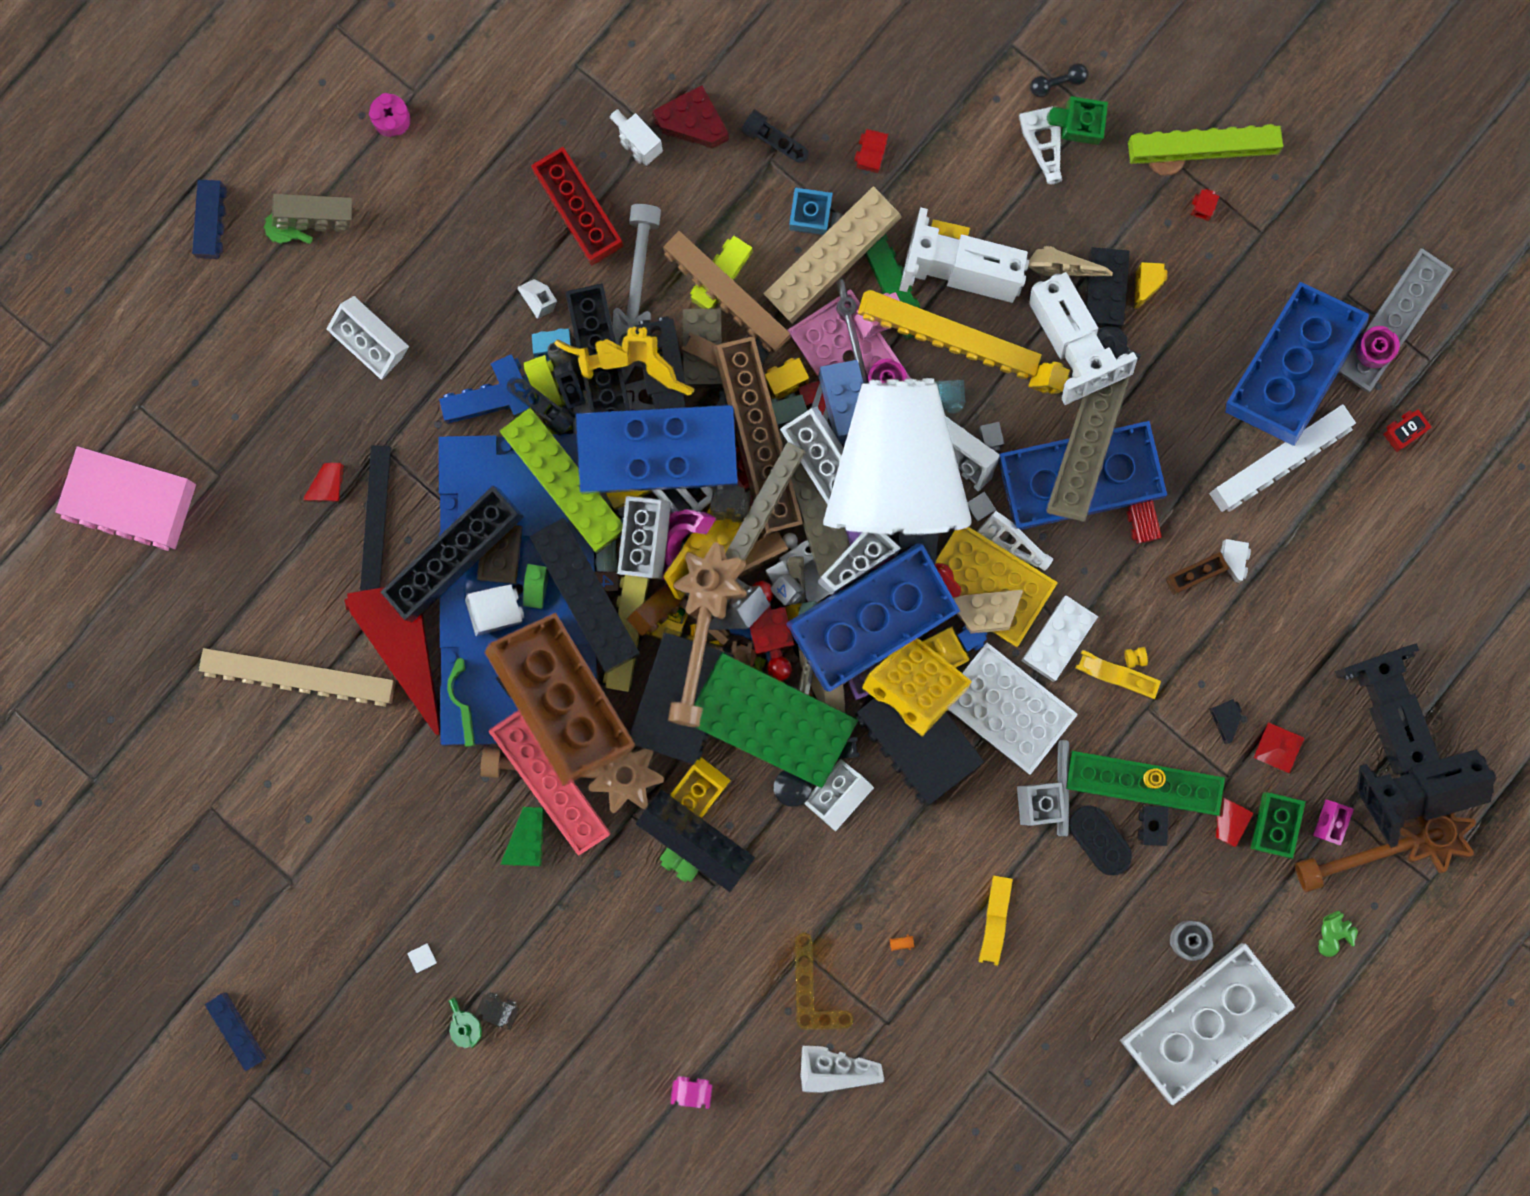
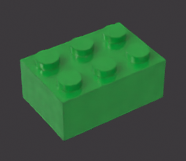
[1250,792,1306,859]

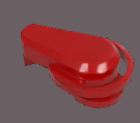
[935,563,961,597]

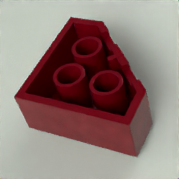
[652,85,729,149]

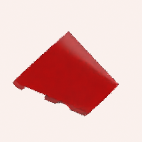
[1216,797,1254,847]

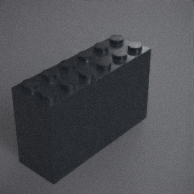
[629,628,734,764]
[856,698,984,806]

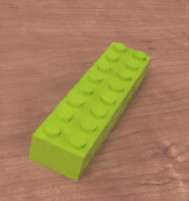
[500,408,623,554]

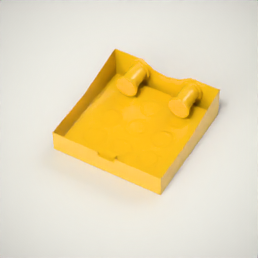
[862,638,972,736]

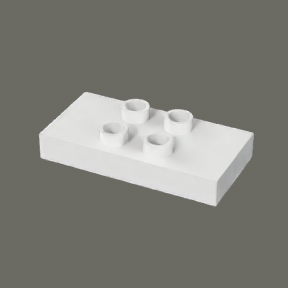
[1120,943,1295,1105]

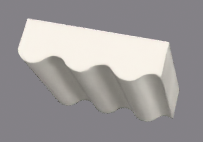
[967,492,996,522]
[407,943,437,973]

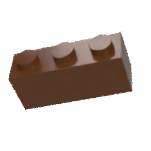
[1165,552,1229,595]
[626,584,683,636]

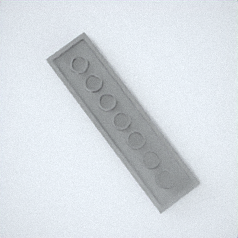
[1338,248,1453,393]

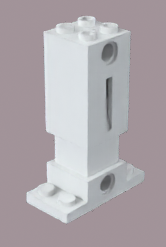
[900,207,1029,303]
[1029,272,1137,405]

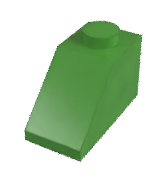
[523,564,550,609]

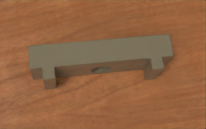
[787,556,806,603]

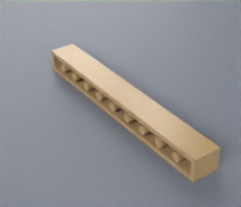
[199,648,396,707]

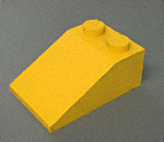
[670,757,731,818]

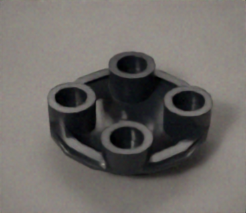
[774,770,812,807]

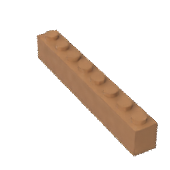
[663,231,790,354]

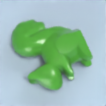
[1318,911,1358,957]

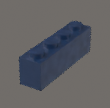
[192,180,227,259]
[204,992,267,1071]

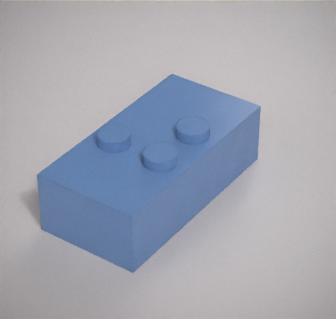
[818,360,864,444]

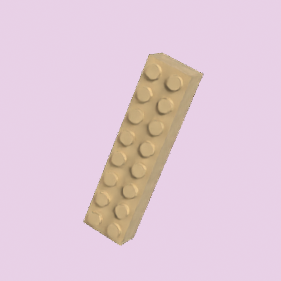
[763,186,902,324]

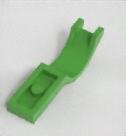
[447,658,475,747]

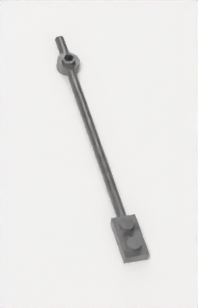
[836,279,868,384]

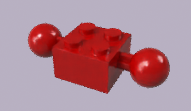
[749,581,794,681]

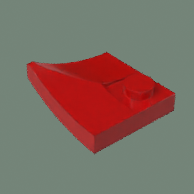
[1253,722,1304,773]

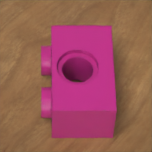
[1313,799,1354,845]

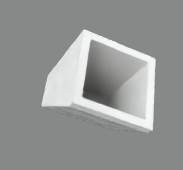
[465,584,524,637]

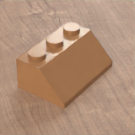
[737,531,788,578]

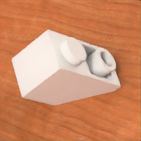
[518,279,557,319]
[1221,539,1251,583]

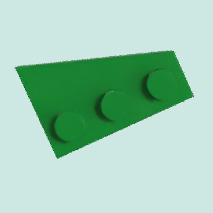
[501,807,545,866]

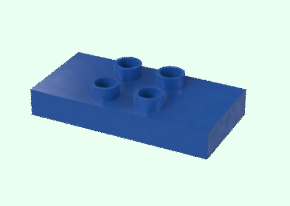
[1225,282,1369,446]
[576,405,737,494]
[998,421,1167,530]
[786,544,960,692]

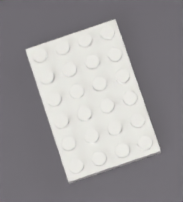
[948,643,1078,775]

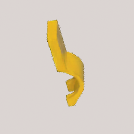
[1076,650,1161,699]
[978,875,1013,965]

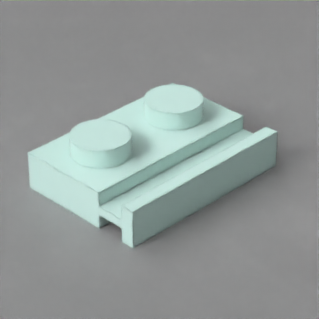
[595,540,617,572]

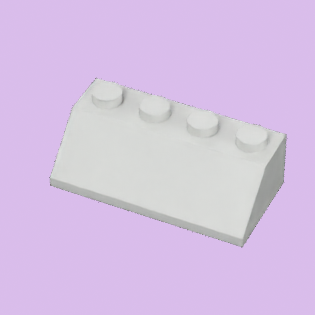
[327,296,409,380]

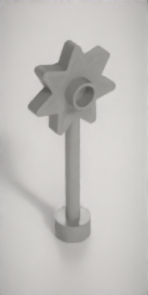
[612,204,661,383]

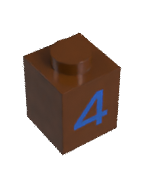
[595,572,623,593]

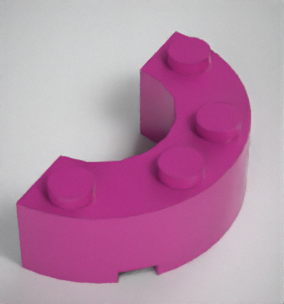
[662,510,717,580]

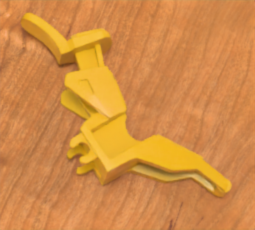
[554,327,694,395]

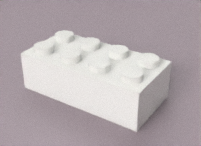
[1021,595,1098,682]

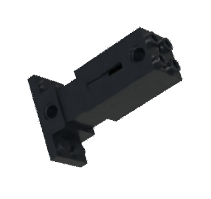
[635,316,686,409]
[1335,643,1440,776]
[1357,749,1496,848]

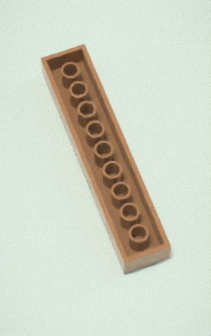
[713,336,803,534]

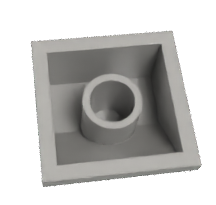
[1017,783,1066,826]

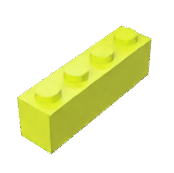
[690,235,753,309]
[524,355,573,434]

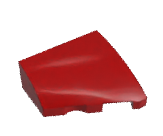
[303,463,344,502]

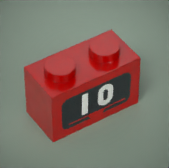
[1383,409,1432,452]

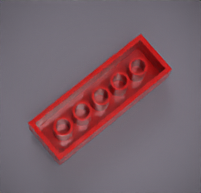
[531,147,624,266]

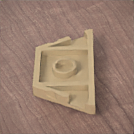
[953,590,1022,634]

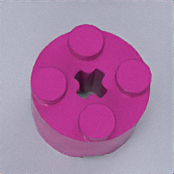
[369,93,410,137]
[1356,326,1400,368]
[868,359,907,383]
[671,1077,712,1109]

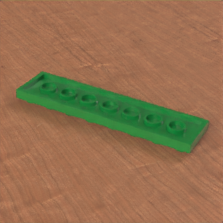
[1066,751,1225,816]

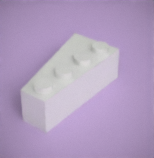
[945,416,1000,492]
[818,532,901,595]

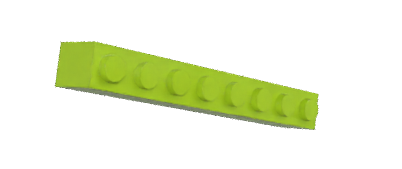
[1128,124,1283,164]

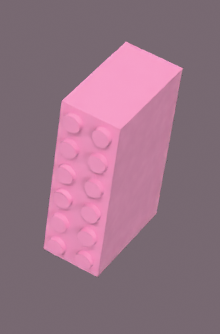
[56,446,196,551]

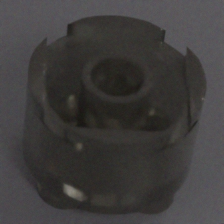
[710,485,751,523]
[475,992,520,1031]

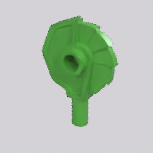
[264,213,313,244]

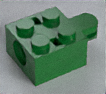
[1046,96,1108,145]

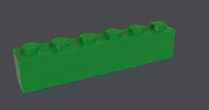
[864,233,921,341]

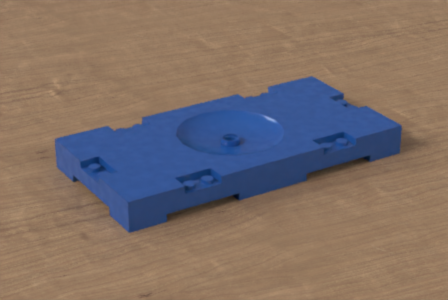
[439,434,597,746]

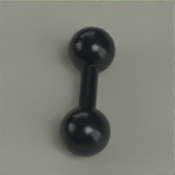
[1030,63,1089,98]

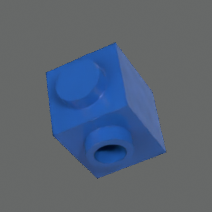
[957,625,988,652]

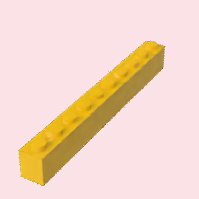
[858,290,1042,379]

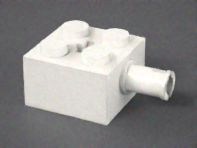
[610,110,663,166]

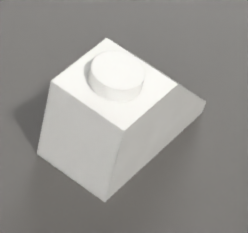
[766,561,789,586]

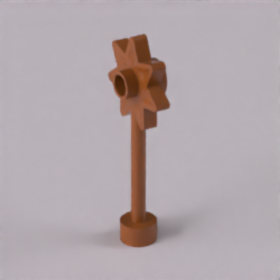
[1295,813,1476,892]

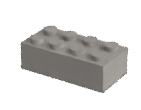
[617,496,671,579]

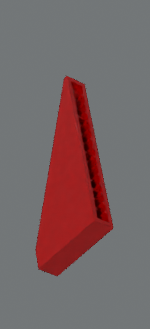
[345,587,441,735]

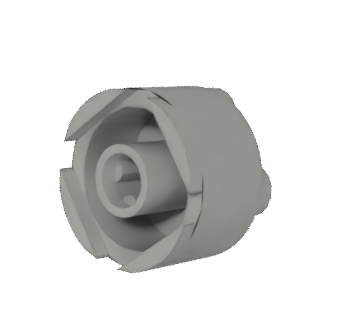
[1170,920,1213,961]

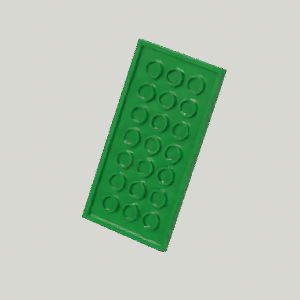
[694,652,858,788]

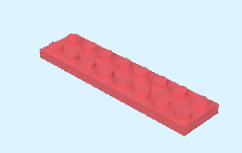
[488,710,611,856]

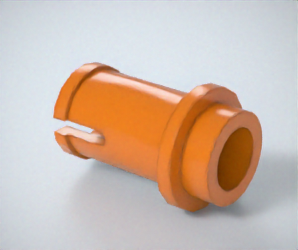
[890,934,914,951]

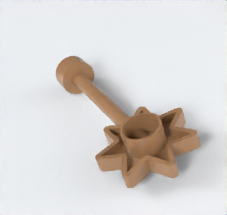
[668,542,747,727]
[481,746,665,813]

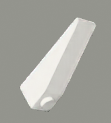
[801,1046,884,1092]

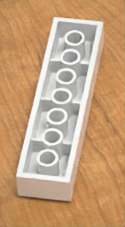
[1209,404,1356,512]

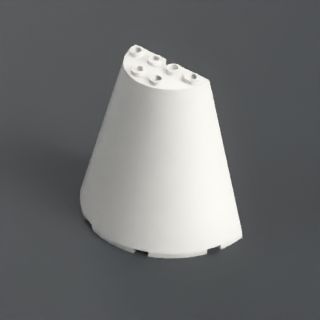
[824,378,971,534]

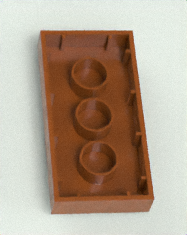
[485,613,635,786]

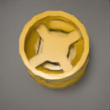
[1125,647,1148,668]
[1143,769,1166,788]

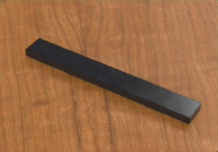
[360,445,391,591]

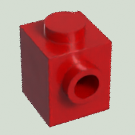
[1191,189,1220,221]

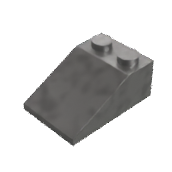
[708,586,770,630]

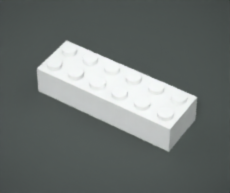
[780,406,844,505]

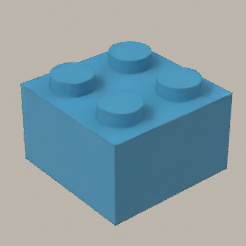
[789,188,832,235]

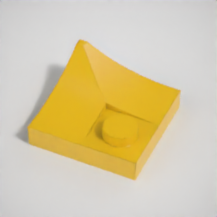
[922,627,971,668]

